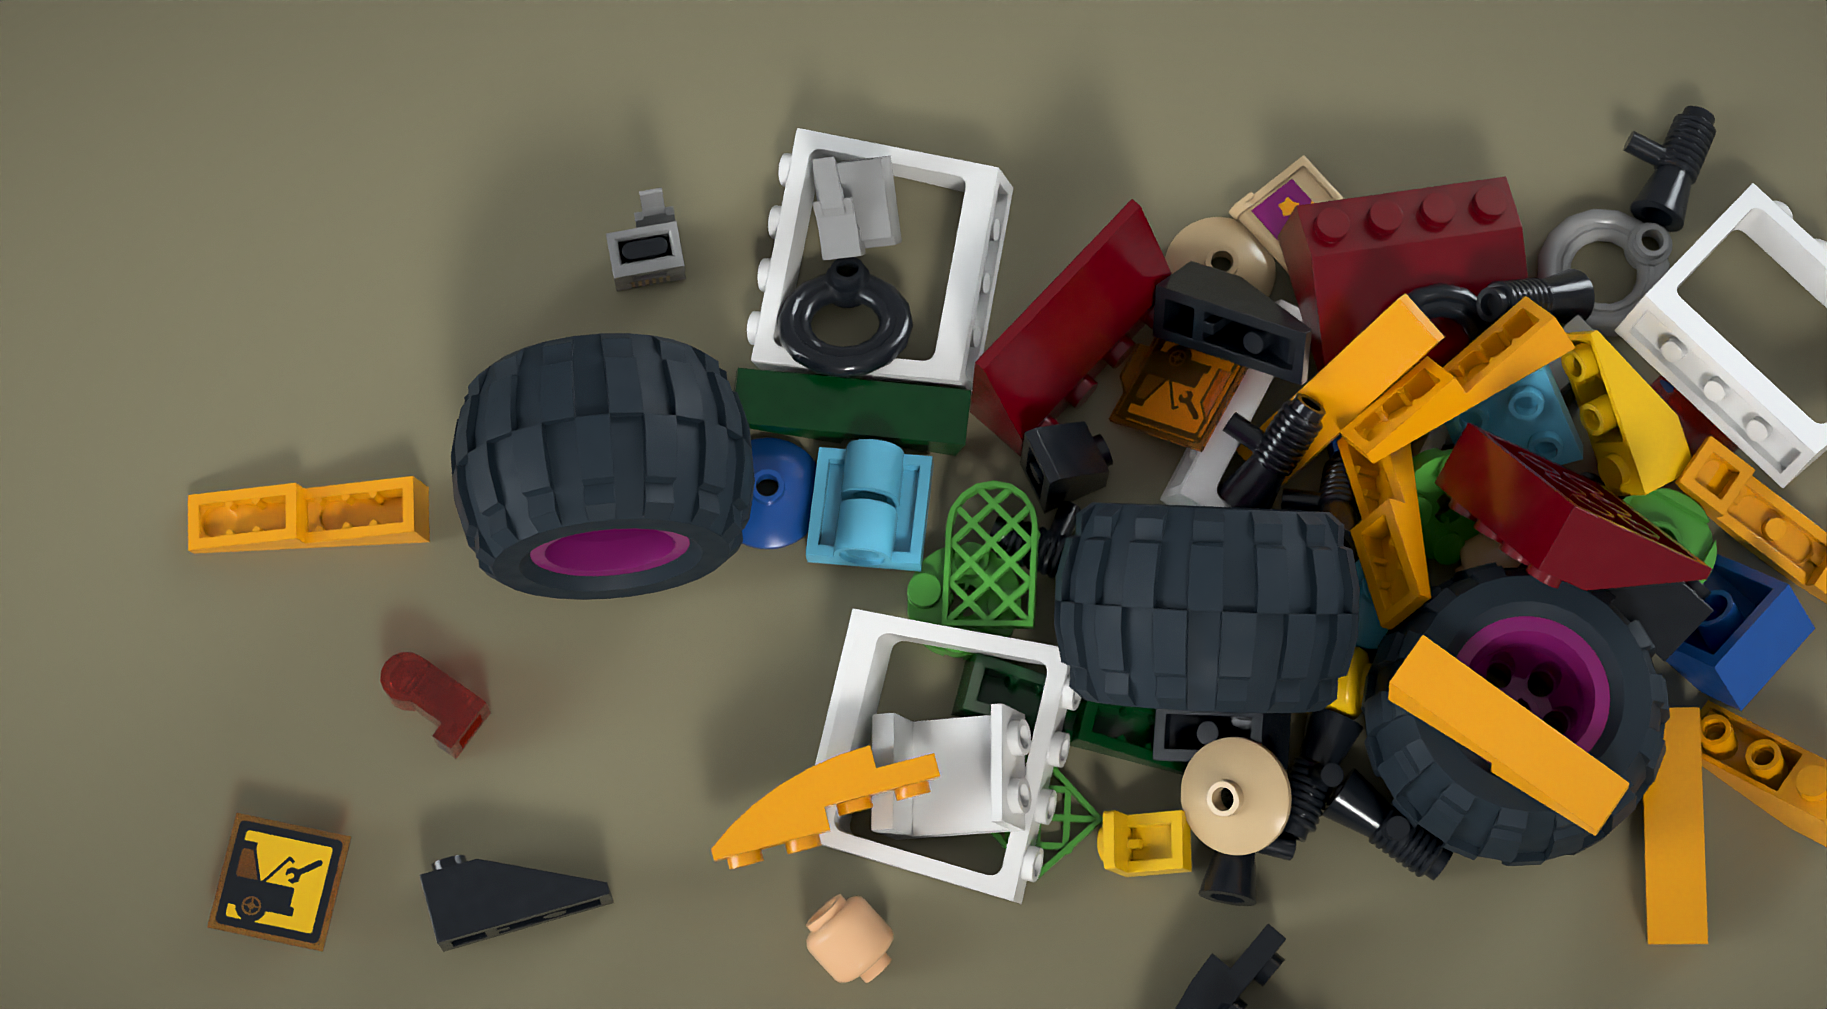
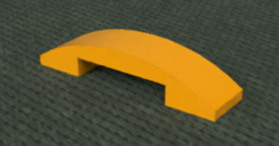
[1675,436,1827,604]

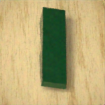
[734,367,971,456]
[951,653,1188,775]

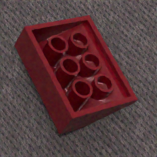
[1277,176,1528,373]
[970,199,1172,456]
[1434,422,1712,591]

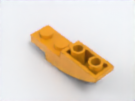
[711,745,940,870]

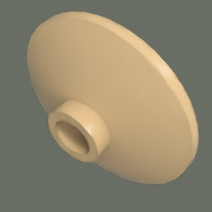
[1165,217,1276,297]
[1181,737,1292,855]

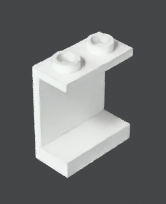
[871,703,1031,840]

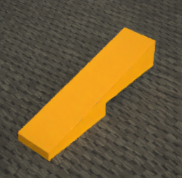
[1236,293,1444,486]
[1340,296,1576,464]
[1337,437,1431,630]
[188,476,430,554]
[1388,635,1630,836]
[1642,707,1708,944]

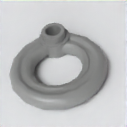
[1537,209,1672,337]

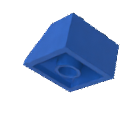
[1666,554,1815,711]

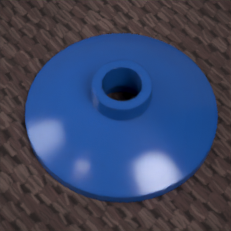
[742,438,817,549]

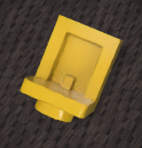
[1097,810,1192,877]

